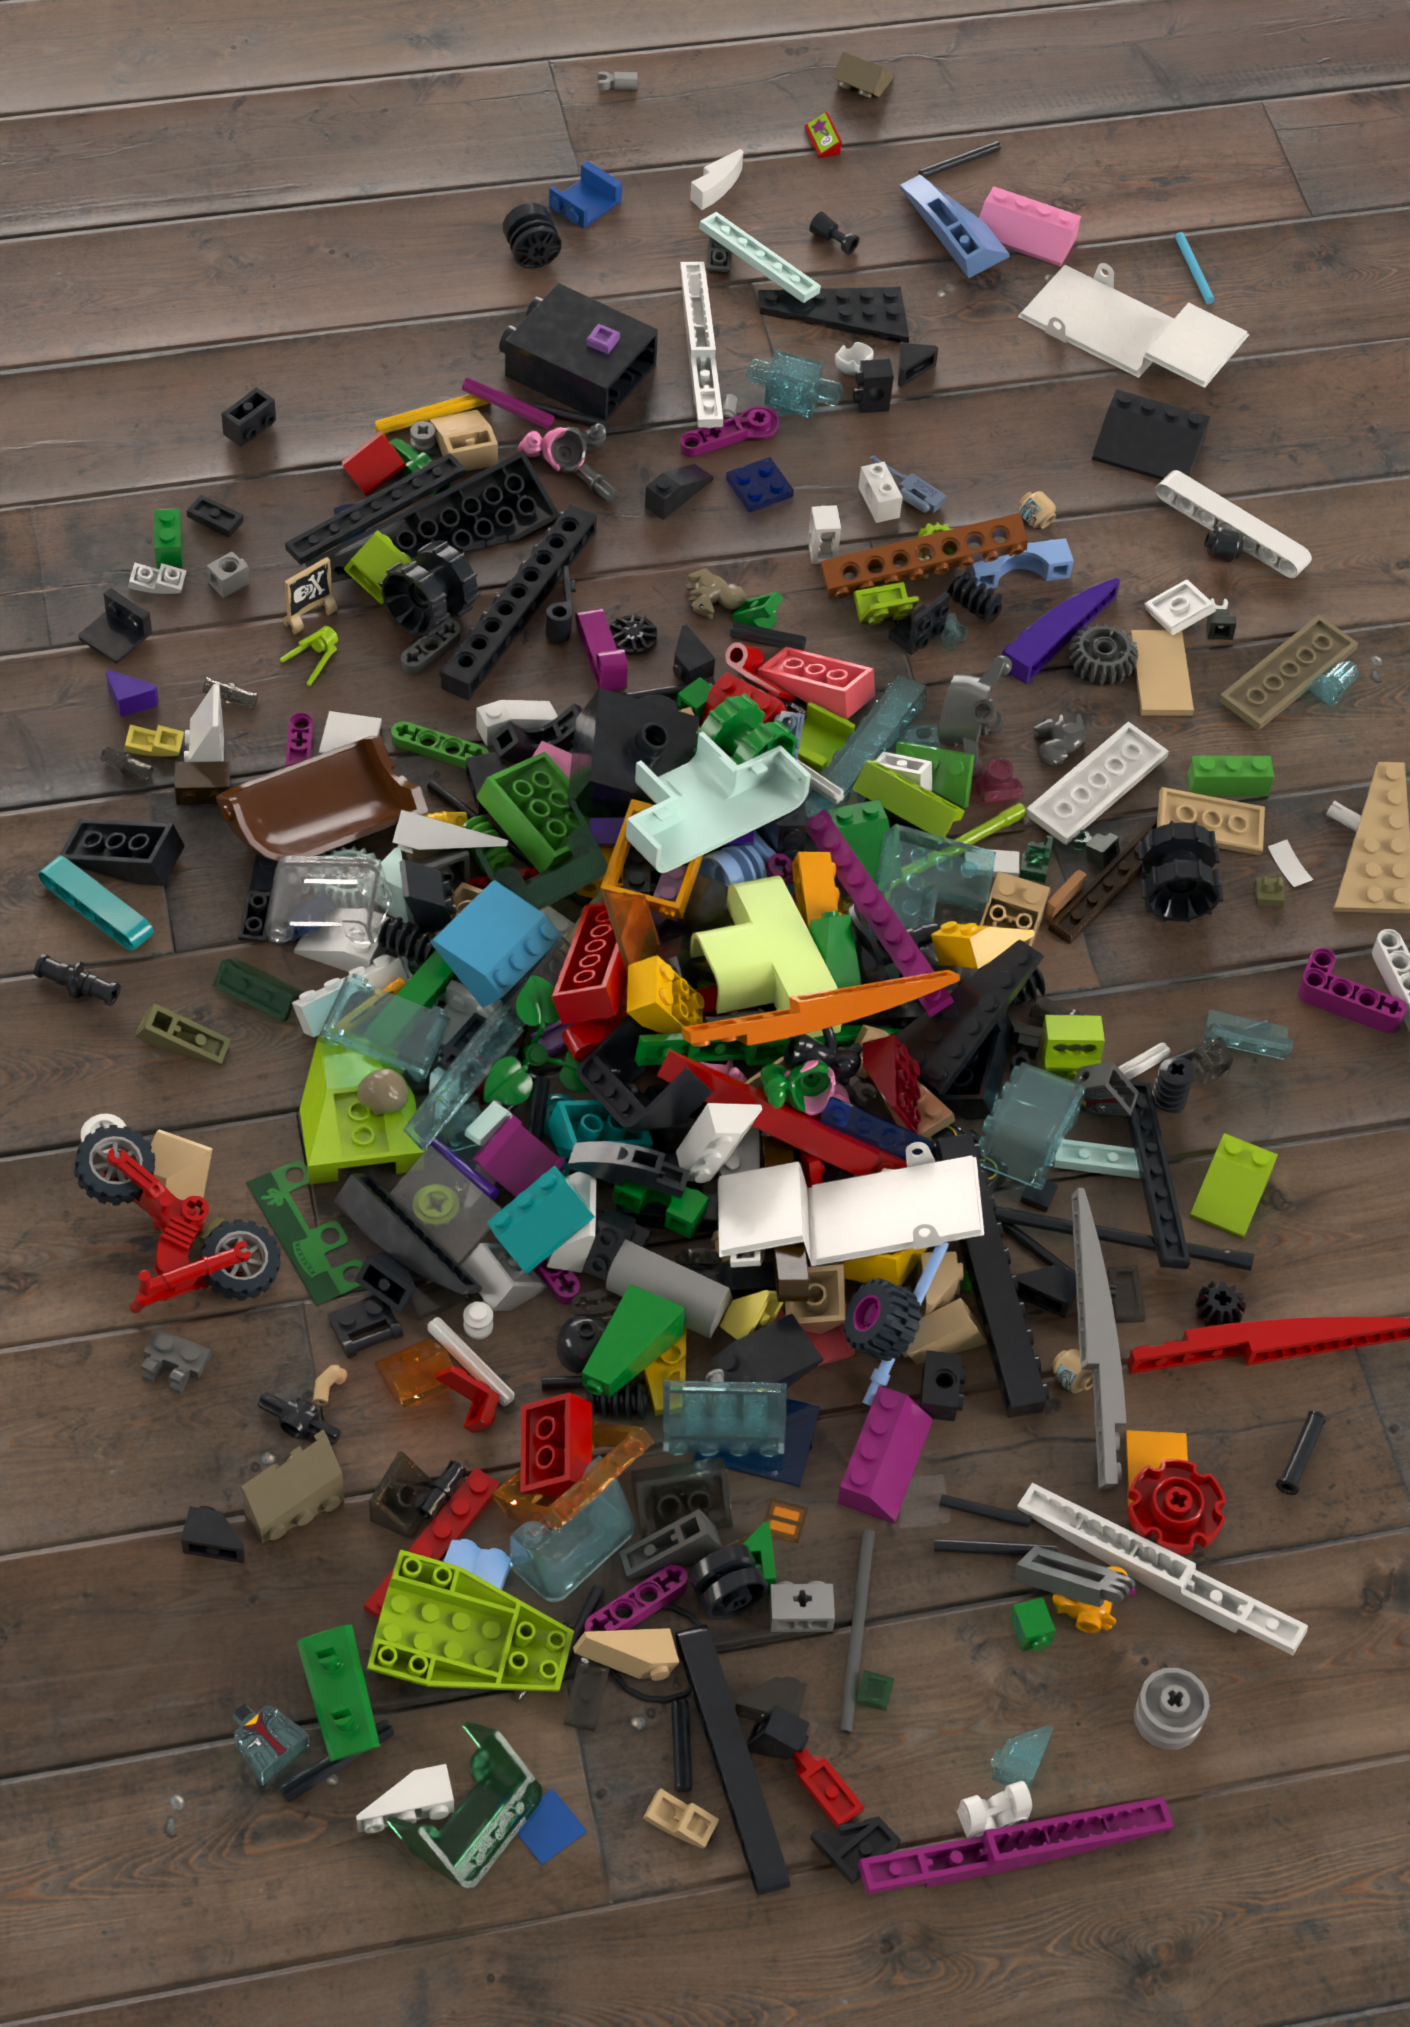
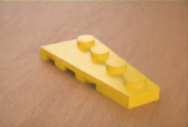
[644,1327,687,1416]

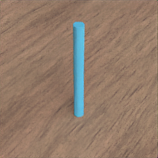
[1175,232,1215,304]

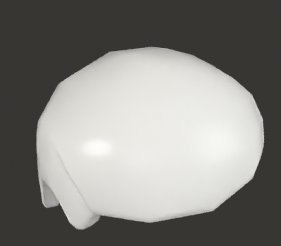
[834,342,874,376]

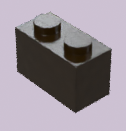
[175,761,231,805]

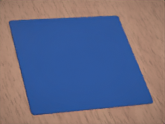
[508,1789,587,1864]

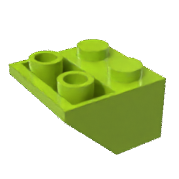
[344,530,412,605]

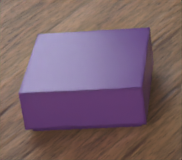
[586,324,620,354]

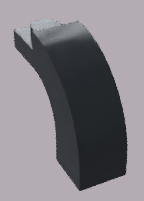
[490,703,582,764]

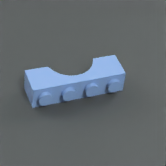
[965,538,1074,589]

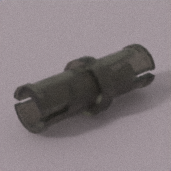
[202,677,258,710]

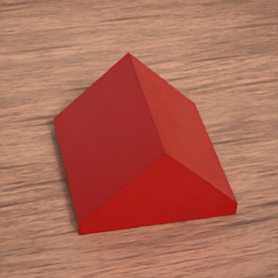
[342,431,406,496]

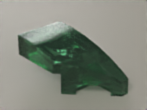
[1018,835,1054,883]

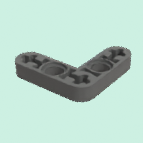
[401,617,461,675]

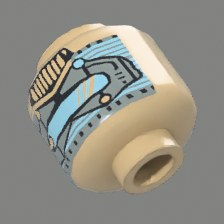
[1019,491,1056,529]
[1051,1349,1093,1393]

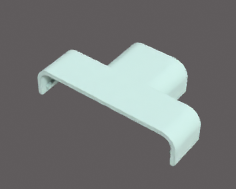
[626,732,811,873]

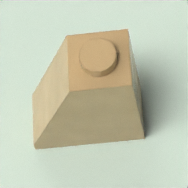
[902,1298,987,1364]

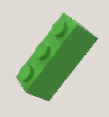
[1187,756,1274,796]

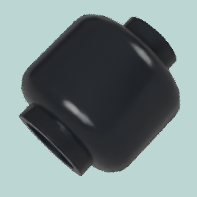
[1204,526,1244,563]

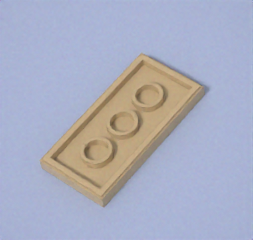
[1130,630,1194,716]
[1157,787,1265,856]

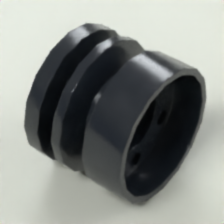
[503,203,562,269]

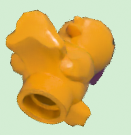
[1052,1566,1136,1633]

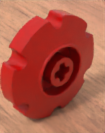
[1127,1459,1226,1555]

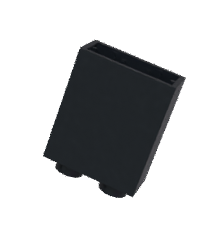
[499,283,658,421]

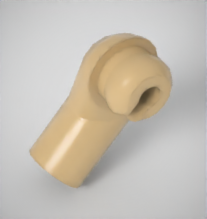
[313,1365,347,1406]

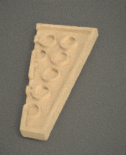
[1333,762,1410,914]

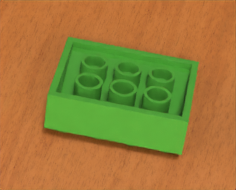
[476,752,591,877]

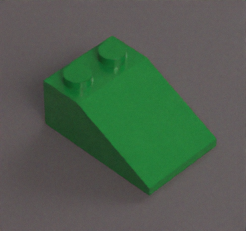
[828,800,902,884]

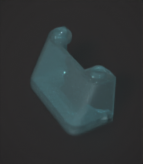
[319,974,451,1084]
[510,1455,635,1602]

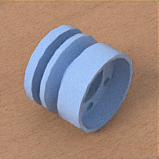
[695,845,767,911]

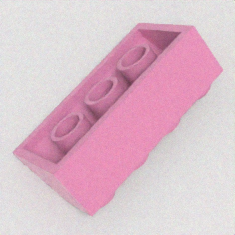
[979,186,1081,267]

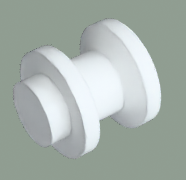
[463,1302,493,1340]

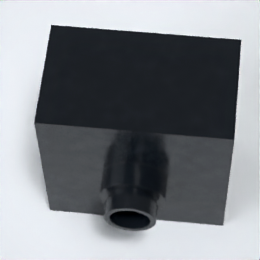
[566,688,699,818]

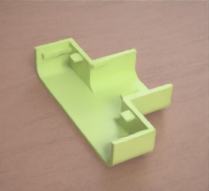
[690,875,842,1038]

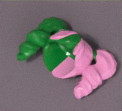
[760,1060,851,1126]

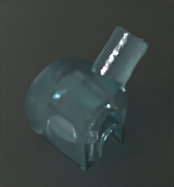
[941,613,968,651]

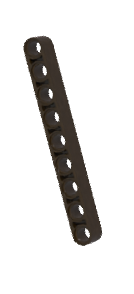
[759,1129,809,1302]

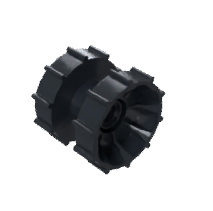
[379,541,481,638]
[1137,821,1224,923]

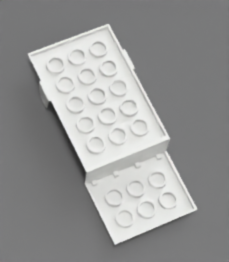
[1018,263,1249,388]
[718,1142,984,1266]

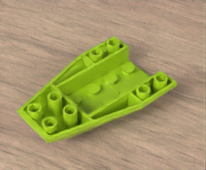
[367,1549,574,1692]

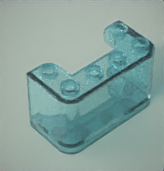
[978,1062,1087,1190]

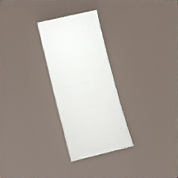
[1268,840,1313,887]

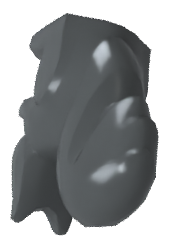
[1034,714,1086,766]

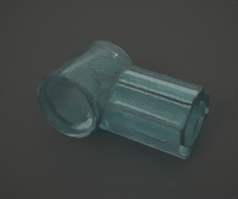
[1309,660,1359,707]

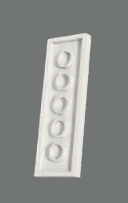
[1026,722,1169,845]

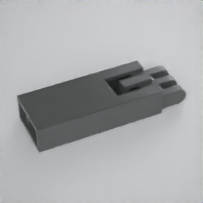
[1016,1546,1136,1608]

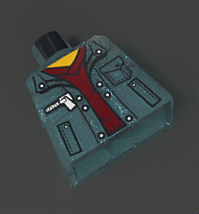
[232,1704,310,1786]

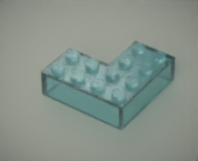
[868,824,996,938]

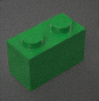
[154,509,183,569]

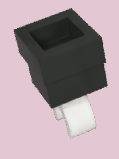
[1206,598,1237,640]

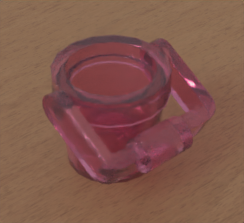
[975,758,1023,802]

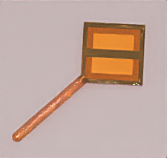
[723,1498,808,1548]

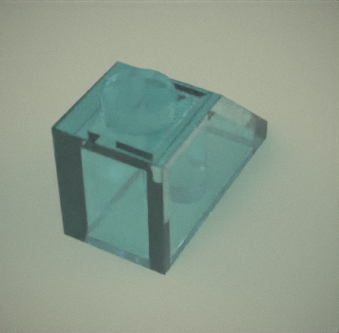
[422,1102,481,1158]
[990,1725,1054,1790]

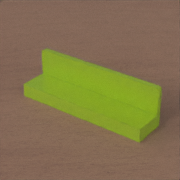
[853,760,965,840]

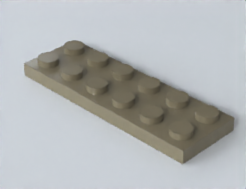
[1219,615,1358,731]

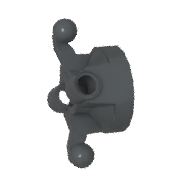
[938,655,1012,778]

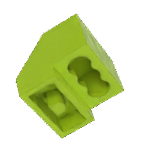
[1041,1015,1105,1087]

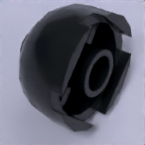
[556,1314,608,1374]

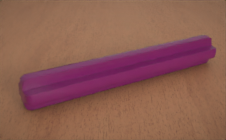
[462,377,554,429]

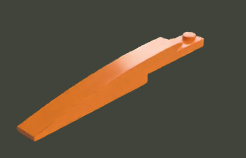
[681,970,960,1047]

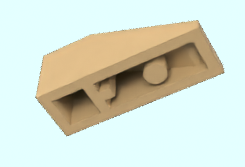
[573,1628,679,1681]

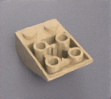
[429,410,498,471]
[980,871,1051,947]

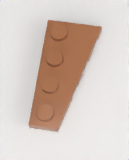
[868,1074,955,1146]

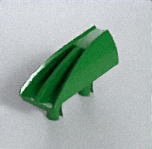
[297,1625,380,1762]

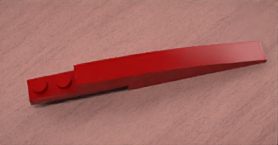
[657,1049,907,1176]
[1127,1317,1410,1374]

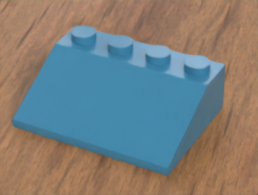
[430,880,562,1008]

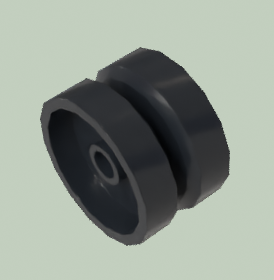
[688,1544,769,1620]

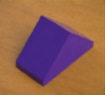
[106,670,159,717]

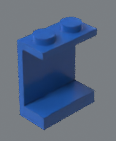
[549,160,622,229]

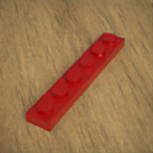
[364,1468,501,1620]

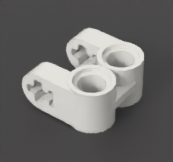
[957,1781,1032,1839]

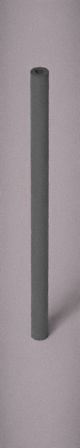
[839,1529,875,1735]

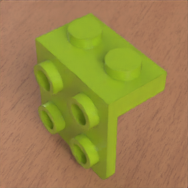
[853,582,919,625]

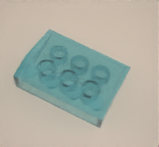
[663,1381,787,1457]

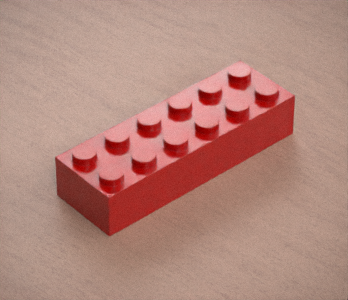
[552,897,647,1025]

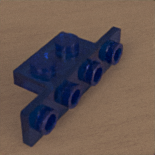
[819,1096,935,1161]

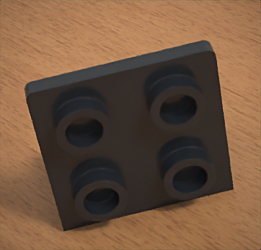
[78,587,152,663]
[888,592,950,655]

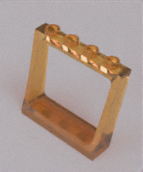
[491,1421,654,1530]

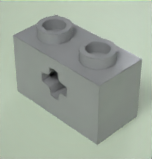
[769,1581,835,1632]

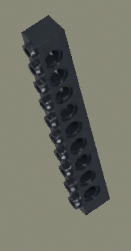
[439,504,597,701]

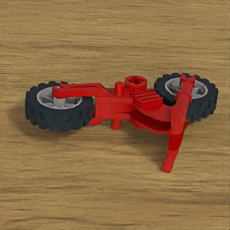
[74,1125,281,1313]

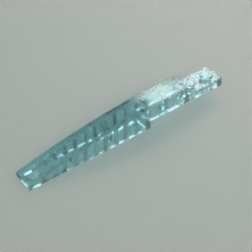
[403,936,571,1151]

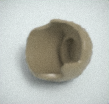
[357,1069,408,1115]

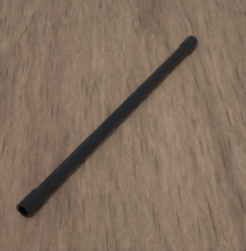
[994,1206,1254,1271]

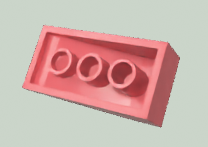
[757,647,875,719]

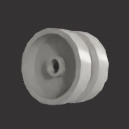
[1134,1668,1210,1750]

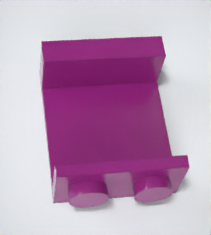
[472,1115,566,1198]

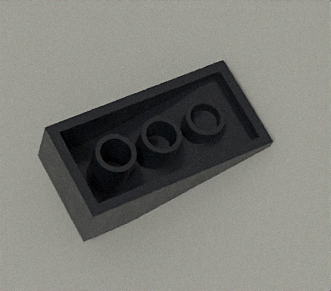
[59,818,185,886]

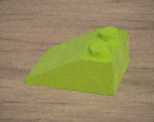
[1189,1133,1278,1239]

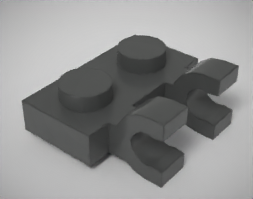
[141,1329,212,1394]

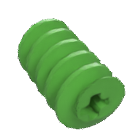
[462,815,514,875]

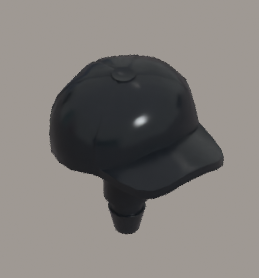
[849,902,940,985]

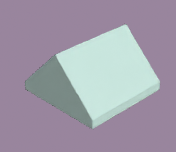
[371,847,415,924]

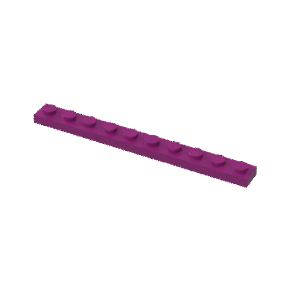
[806,809,954,1017]

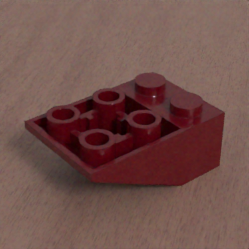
[862,1035,921,1136]

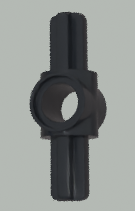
[258,1392,341,1445]

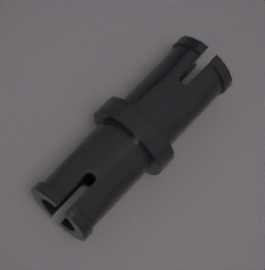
[416,1460,466,1520]

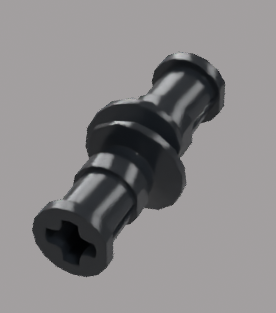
[34,953,121,1007]

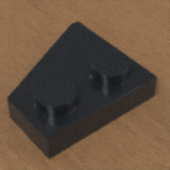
[810,1816,901,1885]

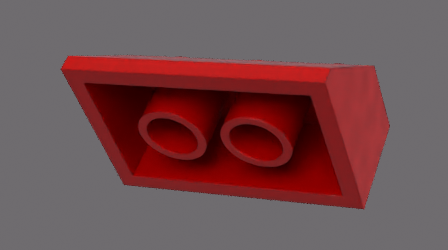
[701,672,787,726]
[520,1392,592,1496]

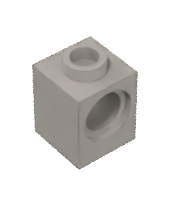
[207,552,249,598]

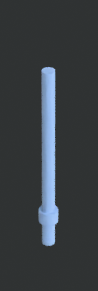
[862,1240,949,1406]

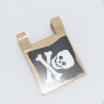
[283,557,337,635]

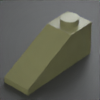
[135,1003,231,1065]

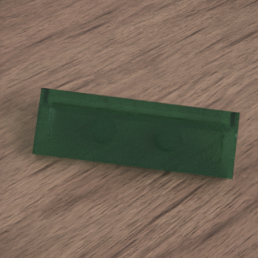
[212,958,304,1021]

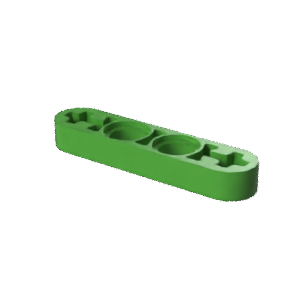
[391,721,489,769]

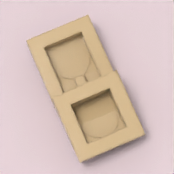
[643,1788,719,1848]

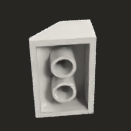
[676,1103,762,1183]
[547,1172,596,1273]

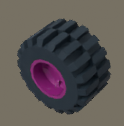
[843,1278,921,1361]

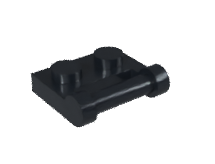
[327,1295,404,1359]

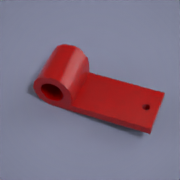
[725,642,796,701]

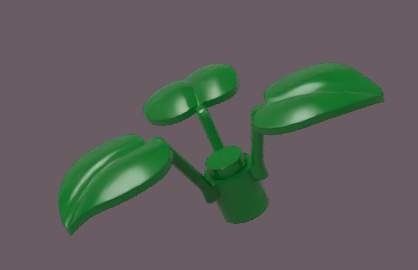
[484,975,590,1105]

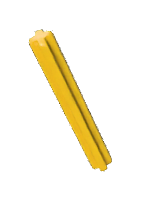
[375,394,490,434]

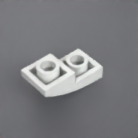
[128,563,186,594]

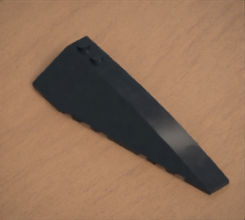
[305,451,559,583]

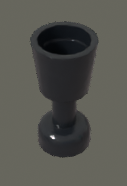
[809,211,860,255]

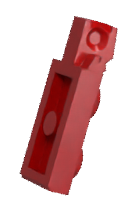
[791,1748,864,1829]

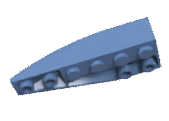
[900,175,1010,278]

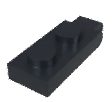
[437,1012,499,1075]

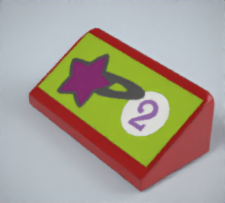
[804,112,842,158]

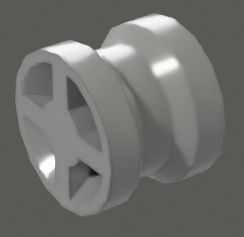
[410,421,436,453]

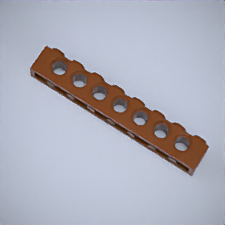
[821,513,1028,599]

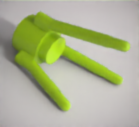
[280,626,338,686]

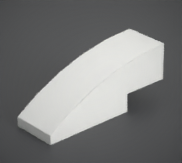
[690,149,743,210]

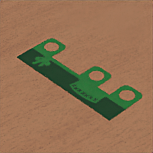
[246,1160,363,1305]

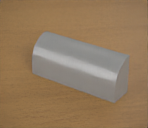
[606,1239,733,1339]

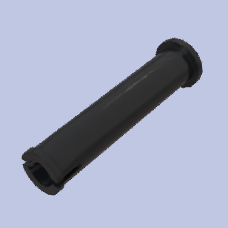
[1276,1411,1326,1495]

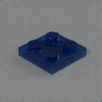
[726,457,794,513]

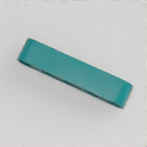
[38,855,154,952]

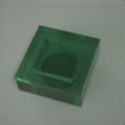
[856,1670,895,1711]

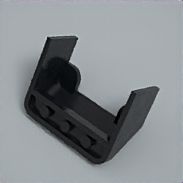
[577,1015,713,1133]

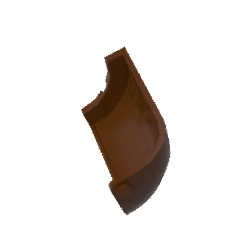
[216,735,428,863]

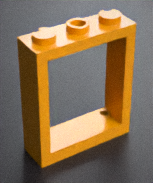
[600,799,704,919]

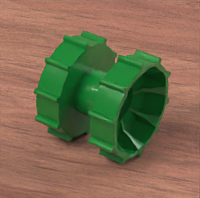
[693,693,799,765]

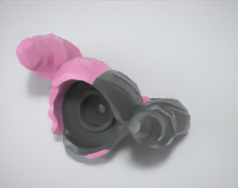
[517,423,606,473]

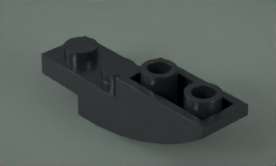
[238,853,284,943]
[567,1141,690,1199]

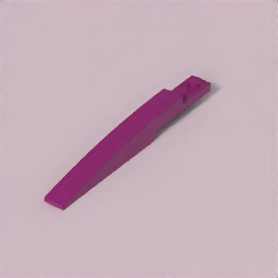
[858,1797,1174,1895]

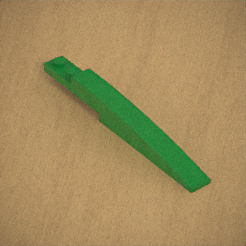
[635,1025,903,1066]

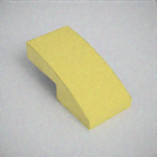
[124,725,184,757]

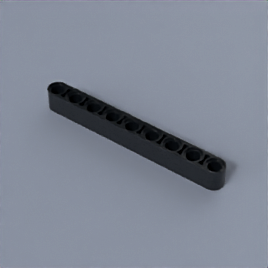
[675,1624,790,1896]

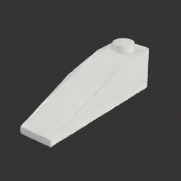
[393,810,508,853]

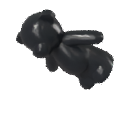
[783,1027,863,1085]

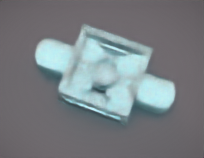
[746,350,844,418]

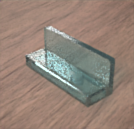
[1204,1010,1294,1060]

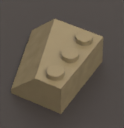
[241,1430,344,1543]

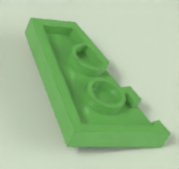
[896,741,975,808]

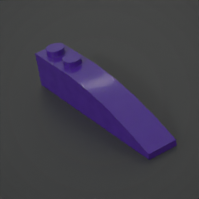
[1002,578,1120,684]

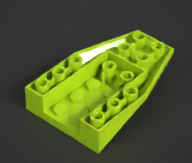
[300,1029,425,1185]

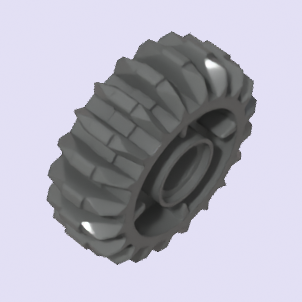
[1068,623,1139,686]

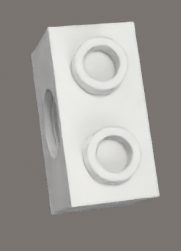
[858,462,902,523]

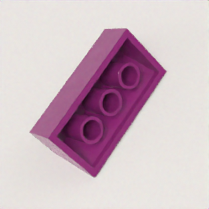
[837,1386,933,1524]

